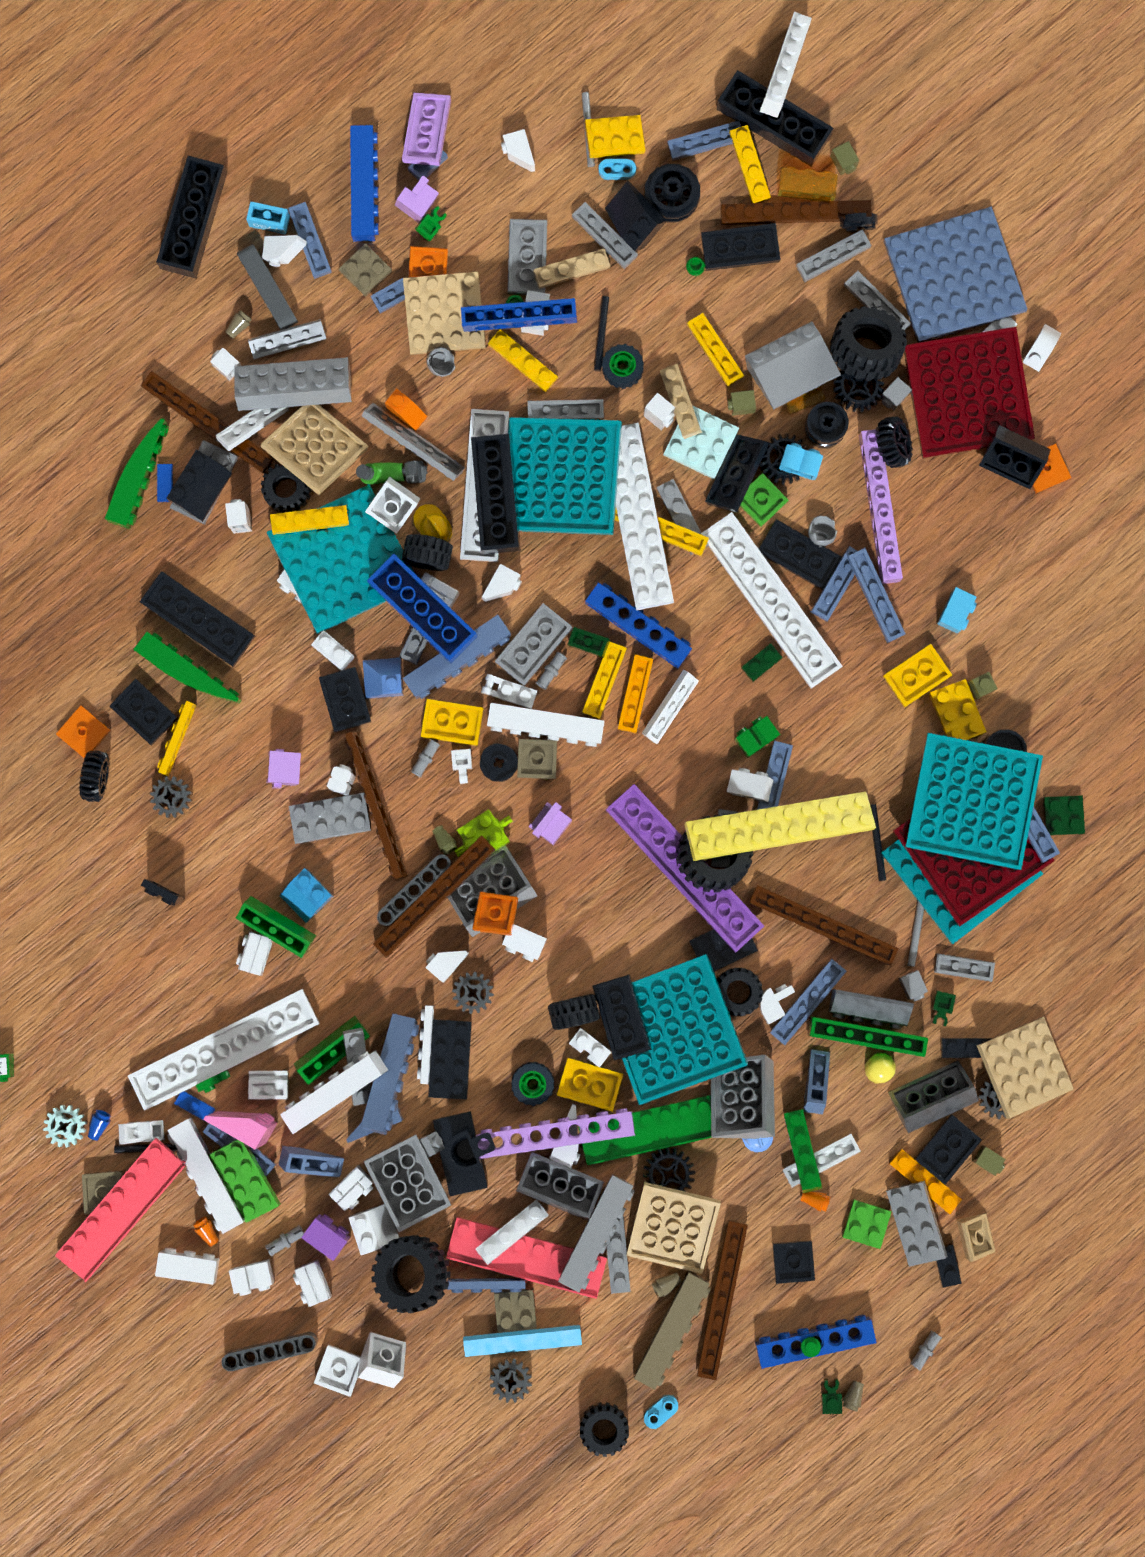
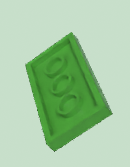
[209,1139,281,1223]

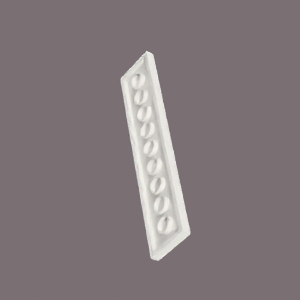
[616,423,674,610]
[701,512,843,689]
[128,989,320,1111]

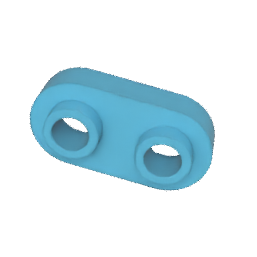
[599,159,636,180]
[644,1395,678,1429]

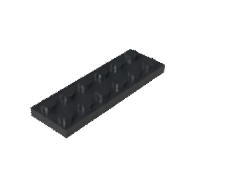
[140,571,256,667]

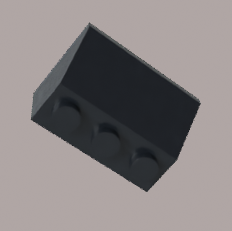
[979,425,1051,490]
[167,449,232,522]

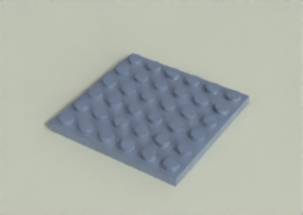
[883,206,1027,343]

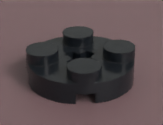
[840,213,878,232]
[480,743,518,782]

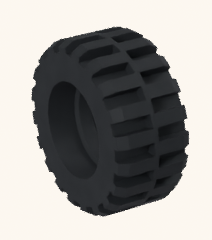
[830,306,907,381]
[676,815,753,893]
[371,1235,450,1313]

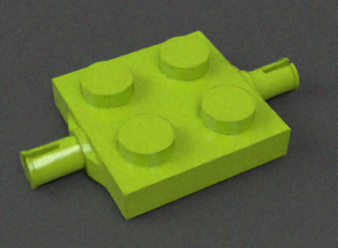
[454,809,513,857]

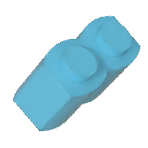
[779,443,823,480]

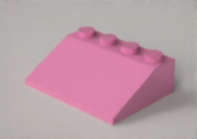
[203,1111,277,1149]

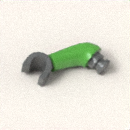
[356,461,427,485]

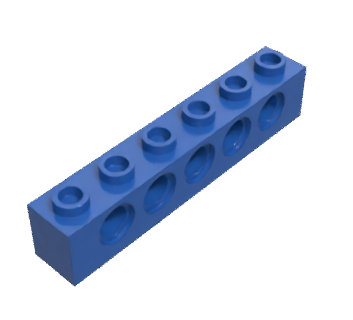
[461,298,577,332]
[585,582,692,669]
[755,1315,877,1369]

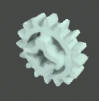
[43,1105,87,1148]

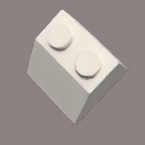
[365,477,420,534]
[502,925,547,962]
[349,1204,399,1255]
[358,1332,406,1388]

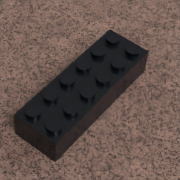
[716,70,834,167]
[156,156,227,278]
[471,434,521,555]

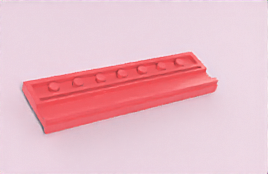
[55,1138,187,1282]
[446,1217,607,1299]

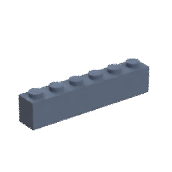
[403,615,511,699]
[361,1014,419,1135]

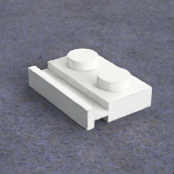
[248,1071,288,1099]

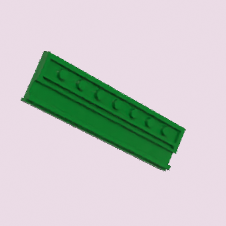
[578,1095,712,1165]

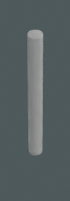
[582,92,595,167]
[907,901,924,967]

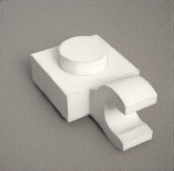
[451,749,472,784]

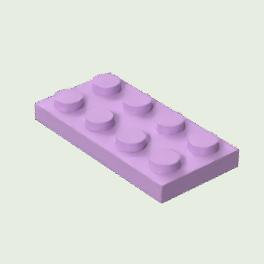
[402,93,451,166]

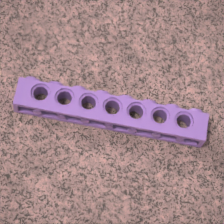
[859,429,903,584]
[476,1108,636,1159]

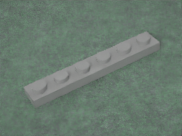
[362,403,465,481]

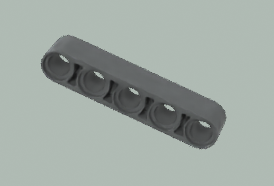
[237,244,298,330]
[377,855,451,926]
[222,1332,318,1371]

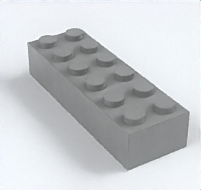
[234,357,352,411]

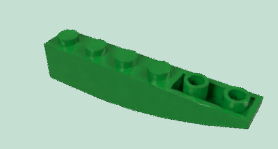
[105,418,169,529]
[133,632,242,704]

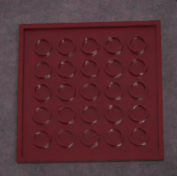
[904,327,1035,459]
[893,818,1055,926]

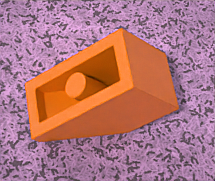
[385,388,427,431]

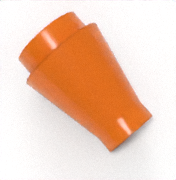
[801,1191,831,1212]
[193,1216,219,1247]

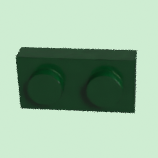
[567,627,610,658]
[741,643,783,682]

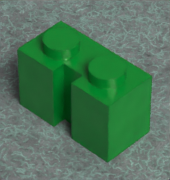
[734,716,780,758]

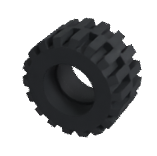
[261,464,311,513]
[402,534,453,571]
[717,968,763,1016]
[548,994,600,1030]
[580,1402,629,1457]

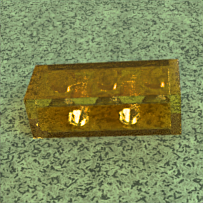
[778,166,838,201]

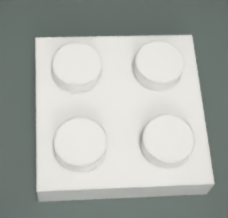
[314,1344,361,1397]

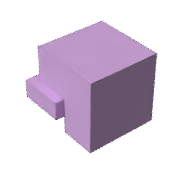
[395,176,439,223]
[266,749,301,789]
[529,802,572,846]

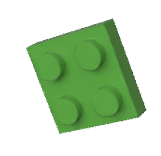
[740,473,789,527]
[842,1199,892,1249]

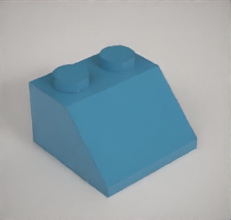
[280,868,334,923]

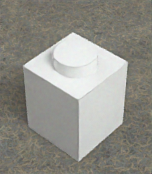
[210,348,241,381]

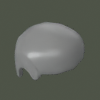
[426,347,456,377]
[808,515,837,546]

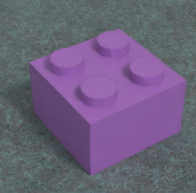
[301,1214,351,1261]

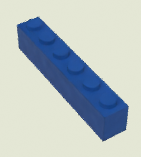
[350,125,379,242]

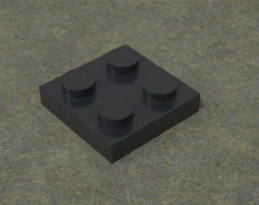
[140,879,185,906]
[772,1240,815,1284]

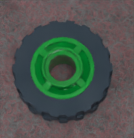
[602,344,644,389]
[511,1062,554,1106]

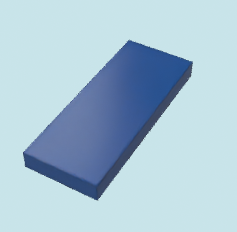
[157,464,173,502]
[174,1091,215,1123]

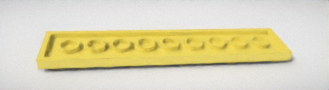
[684,792,876,861]

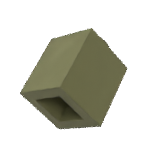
[830,141,859,175]
[727,390,756,416]
[968,672,998,700]
[972,1145,1006,1176]

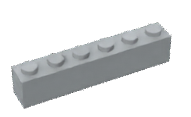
[558,1174,635,1292]

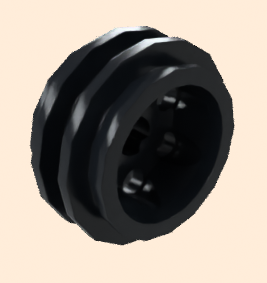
[644,164,700,223]

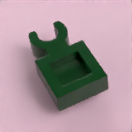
[932,991,956,1027]
[821,1379,842,1414]

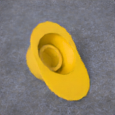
[413,504,452,542]

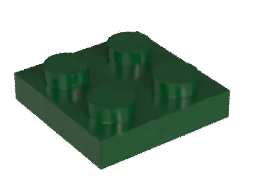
[1043,795,1085,836]

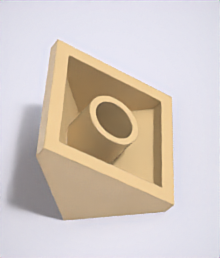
[957,1213,995,1262]

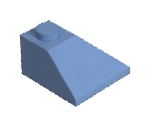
[363,658,404,699]

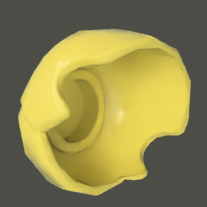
[865,1053,896,1084]

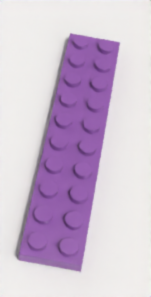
[606,784,764,953]

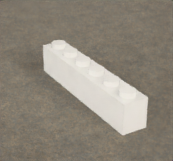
[760,12,812,118]
[487,703,604,747]
[280,1051,388,1134]
[167,1118,245,1234]

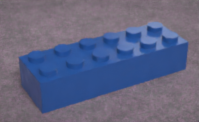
[367,554,478,664]

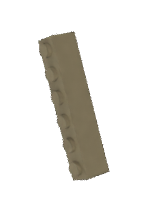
[634,1271,711,1390]

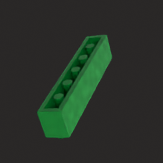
[807,1017,928,1057]

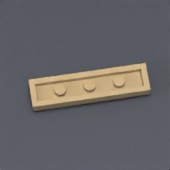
[533,248,610,289]
[660,364,702,439]

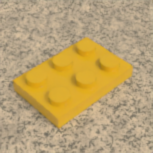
[584,115,646,158]
[883,644,952,708]
[929,679,986,740]
[421,699,484,746]
[557,1058,623,1112]

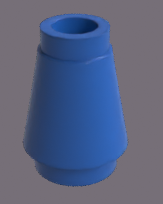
[88,1110,111,1141]

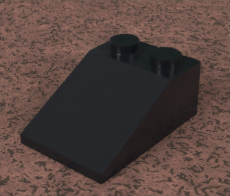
[605,180,667,251]

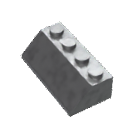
[828,989,914,1029]
[888,1060,979,1133]
[516,1152,604,1221]

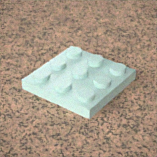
[663,405,739,479]

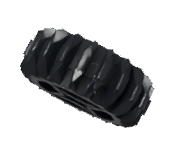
[833,369,884,413]
[875,416,913,468]
[760,433,807,485]
[79,750,110,802]
[643,1147,695,1192]

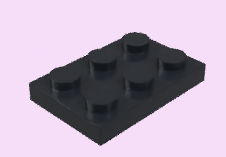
[319,667,372,733]
[109,678,178,746]
[689,929,758,972]
[914,1114,982,1185]

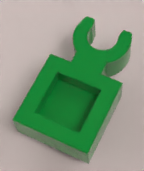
[415,206,447,242]
[195,1070,231,1094]

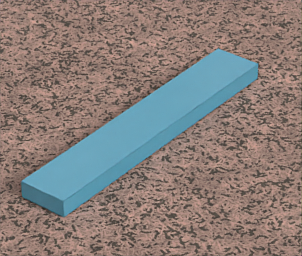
[463,1325,582,1357]

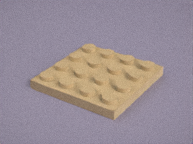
[403,272,485,355]
[261,405,368,495]
[977,1017,1074,1119]
[626,1182,721,1274]

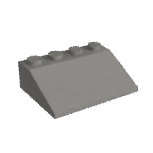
[745,322,840,410]
[448,845,537,937]
[711,1055,775,1139]
[364,1135,451,1232]

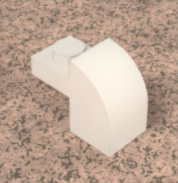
[1023,324,1061,372]
[759,984,795,1024]
[118,1120,164,1144]

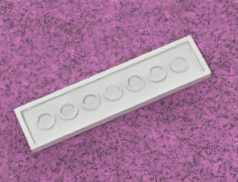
[460,409,509,562]

